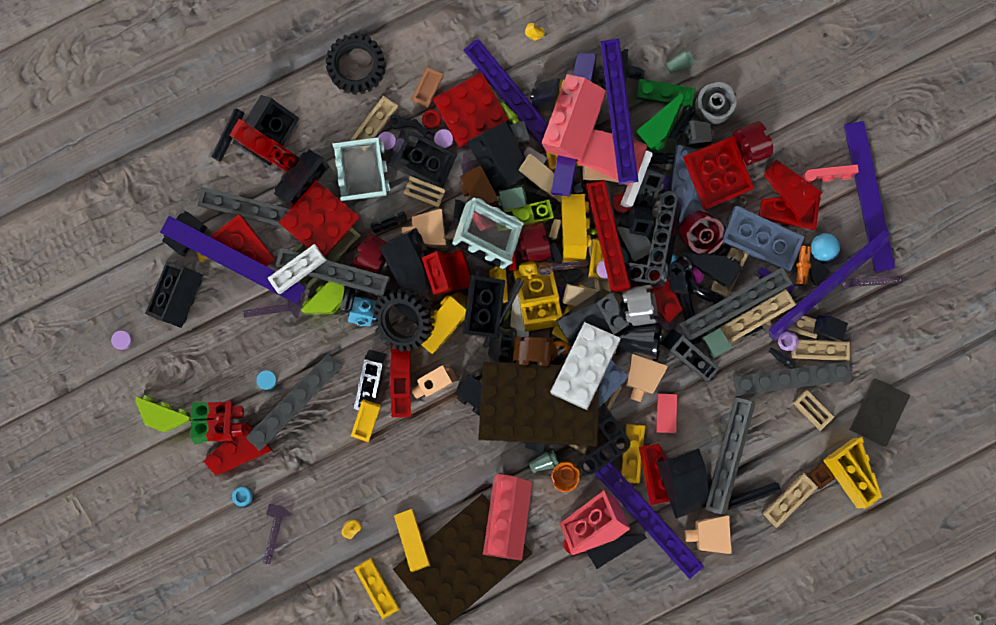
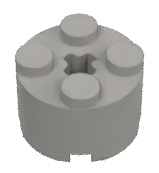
[695,82,736,125]
[623,284,657,326]

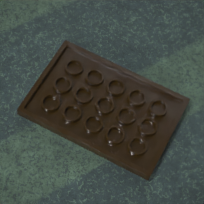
[478,362,600,446]
[393,493,532,625]

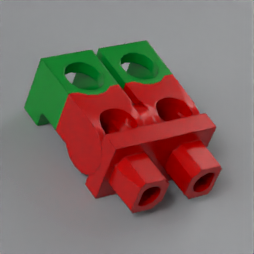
[190,401,244,445]

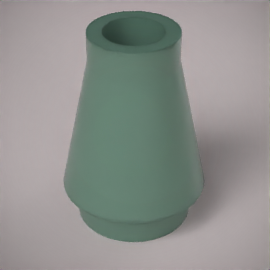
[666,50,695,73]
[529,450,559,473]

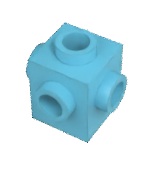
[348,296,376,327]

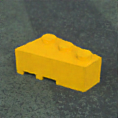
[561,194,591,263]
[421,291,468,354]
[823,437,882,509]

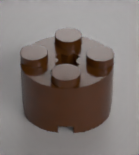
[513,336,553,366]

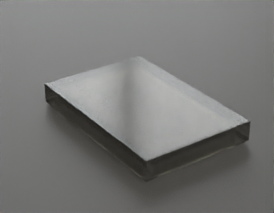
[849,378,911,448]

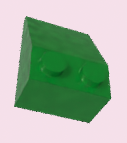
[636,93,684,153]

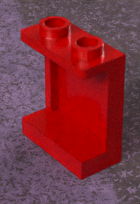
[422,249,471,295]

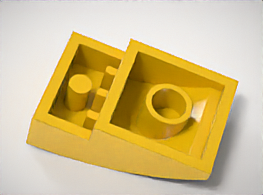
[514,265,562,332]

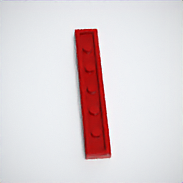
[586,180,630,293]

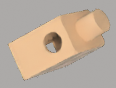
[402,209,446,248]
[626,354,668,402]
[412,364,459,399]
[685,515,732,554]

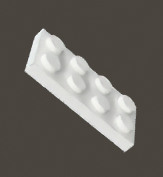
[551,322,620,410]

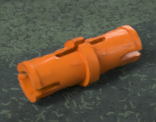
[796,246,812,286]

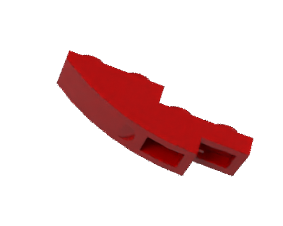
[229,119,299,172]
[390,344,411,418]

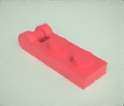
[801,165,859,183]

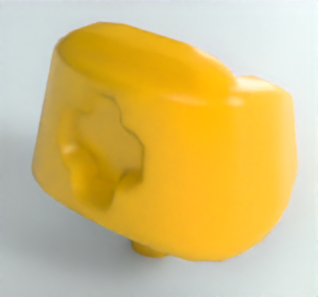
[525,23,545,40]
[519,261,539,279]
[342,519,362,539]

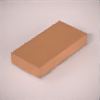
[411,67,444,109]

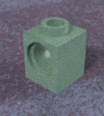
[497,184,528,210]
[701,328,732,358]

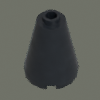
[615,323,662,361]

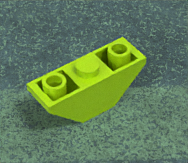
[495,200,554,232]
[301,282,345,315]
[135,395,192,432]

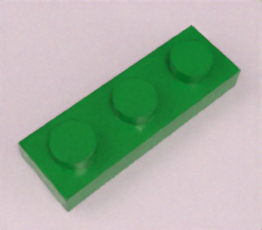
[636,79,695,107]

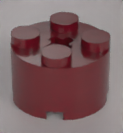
[732,121,774,166]
[679,210,724,254]
[518,221,551,262]
[351,233,387,274]

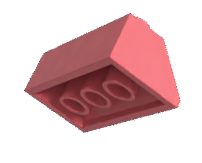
[542,74,607,161]
[483,474,532,560]

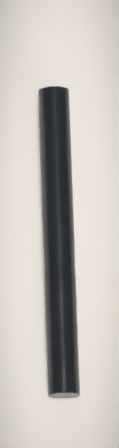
[483,277,524,348]

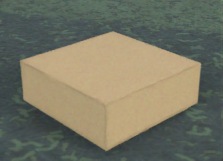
[548,219,561,241]

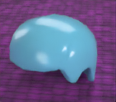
[811,233,840,263]

